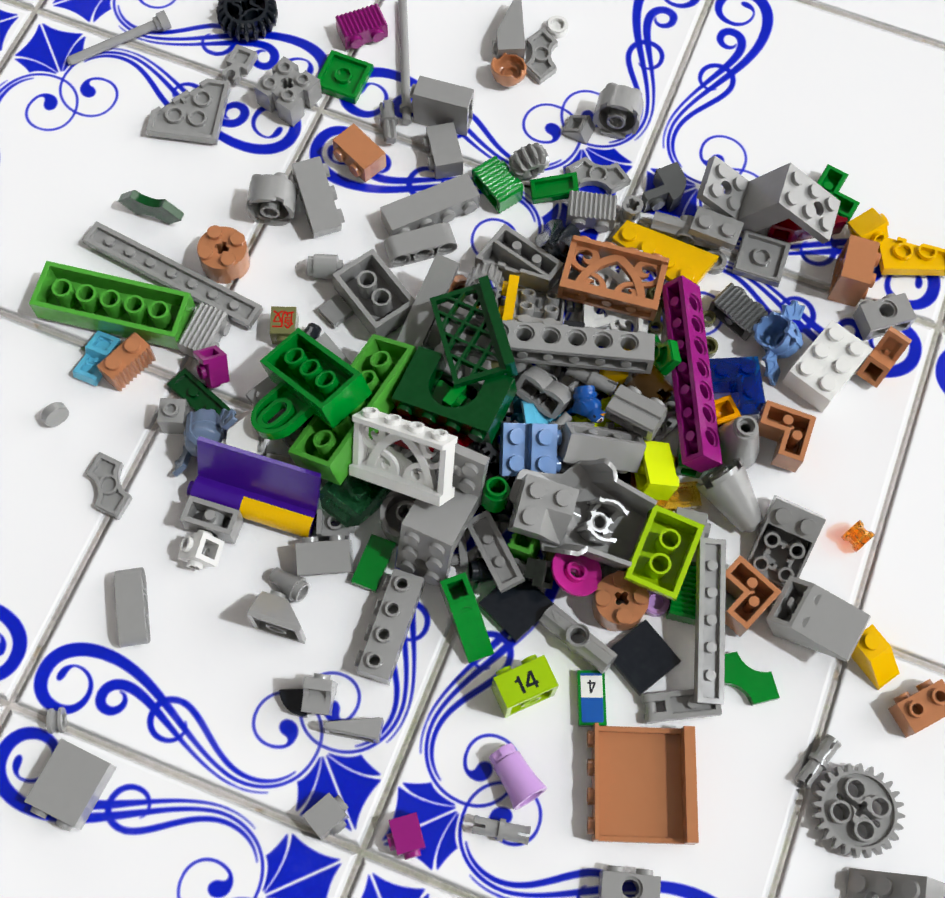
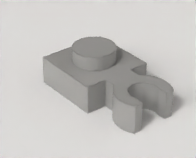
[222,44,258,85]

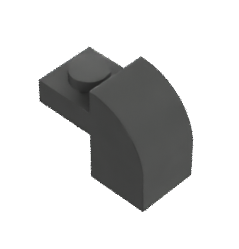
[641,162,686,212]

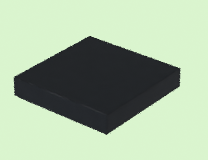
[479,575,554,643]
[610,619,681,696]

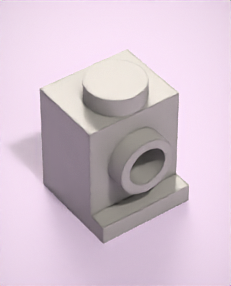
[316,509,355,541]

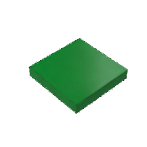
[317,50,374,104]

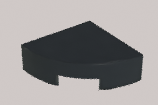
[279,689,308,718]

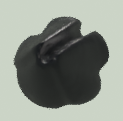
[534,219,580,264]

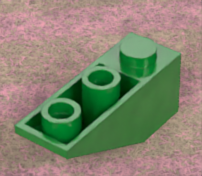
[440,572,494,664]

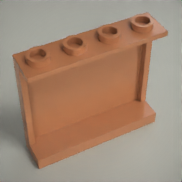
[587,723,699,845]

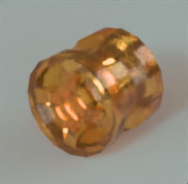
[841,520,875,552]

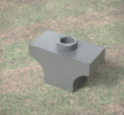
[301,673,338,716]

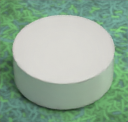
[546,15,569,39]

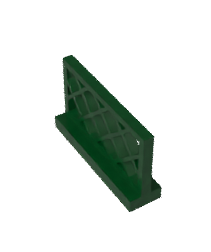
[430,275,518,389]

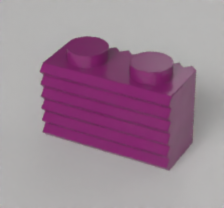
[335,3,388,50]

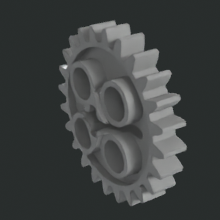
[810,763,905,858]

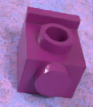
[192,345,230,388]

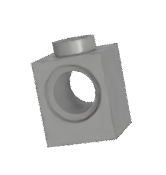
[157,398,191,434]

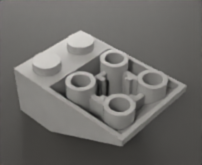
[512,288,565,343]
[747,495,826,587]
[766,576,871,662]

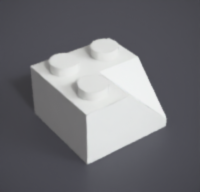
[222,409,268,456]

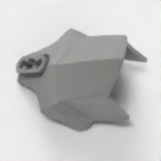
[508,458,658,572]

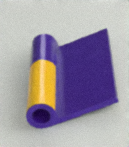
[187,436,321,537]

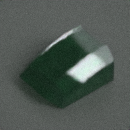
[319,474,392,527]

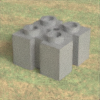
[254,56,322,127]

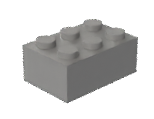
[332,249,415,337]

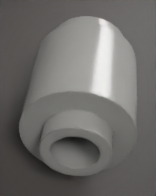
[307,254,343,279]

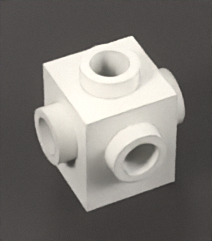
[178,530,225,570]

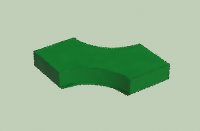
[651,333,681,376]
[724,651,780,706]

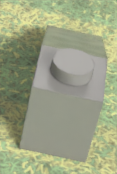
[492,0,525,60]

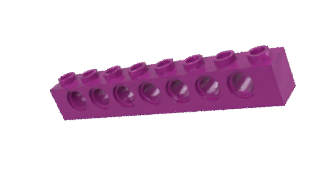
[662,275,722,473]

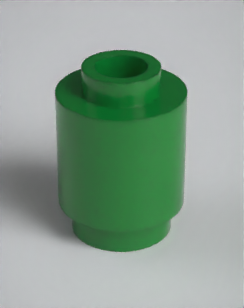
[481,477,510,513]

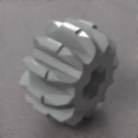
[509,143,550,181]

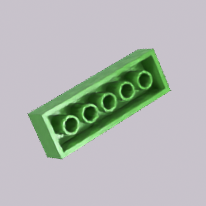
[29,261,195,350]
[288,334,416,485]

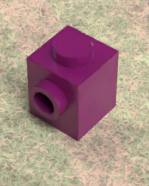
[386,812,426,860]

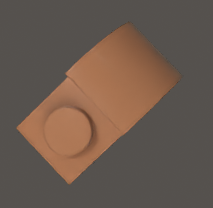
[856,326,912,388]

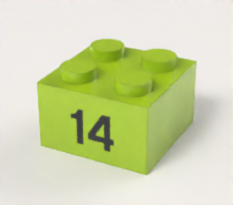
[491,654,559,718]

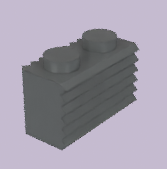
[708,283,768,341]

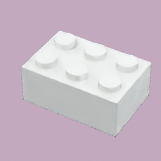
[782,320,873,413]

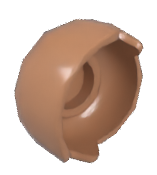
[491,53,527,87]

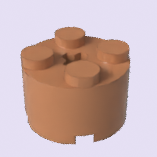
[197,225,250,284]
[592,571,650,632]

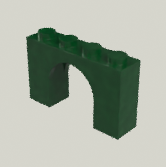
[392,346,517,444]

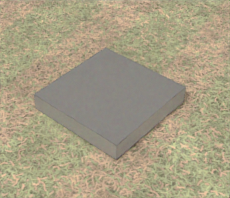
[732,230,791,288]

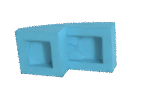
[73,330,121,386]

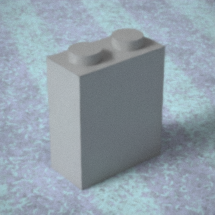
[410,76,474,136]
[24,738,117,832]

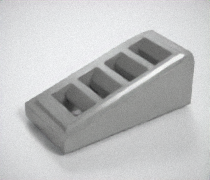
[323,717,384,744]

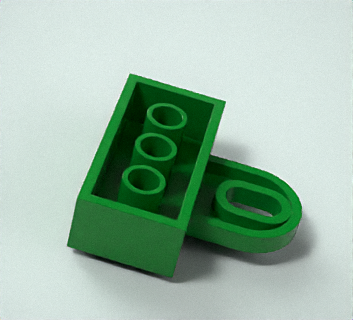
[251,328,372,440]

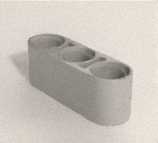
[383,222,457,267]
[114,567,151,647]

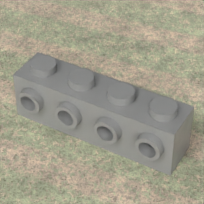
[354,568,425,685]

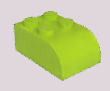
[623,505,705,601]

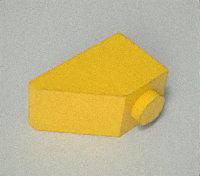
[851,624,900,690]

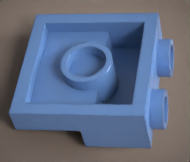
[499,423,562,476]

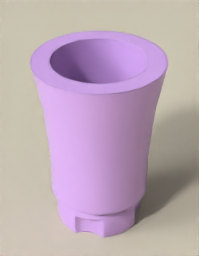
[489,743,547,810]

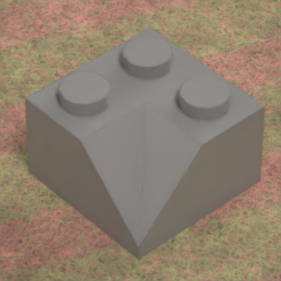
[507,474,580,546]

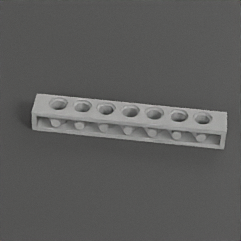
[444,315,655,374]

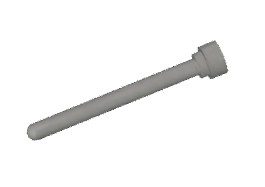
[66,10,172,65]

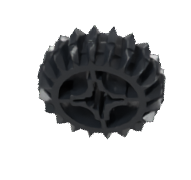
[216,0,278,42]

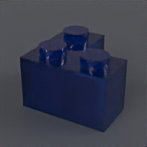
[709,356,766,415]

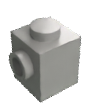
[302,793,349,840]

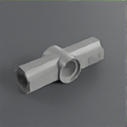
[650,211,721,250]
[539,604,617,674]

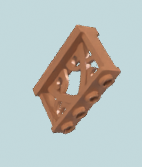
[557,235,669,321]

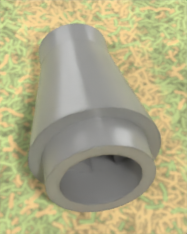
[269,567,310,602]

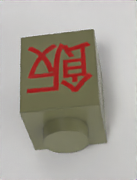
[269,306,299,345]

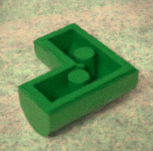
[817,164,860,225]

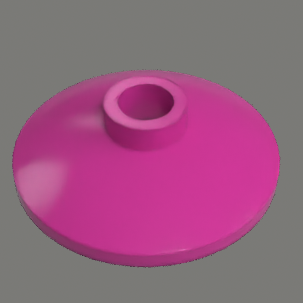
[551,553,602,597]

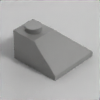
[247,590,306,644]

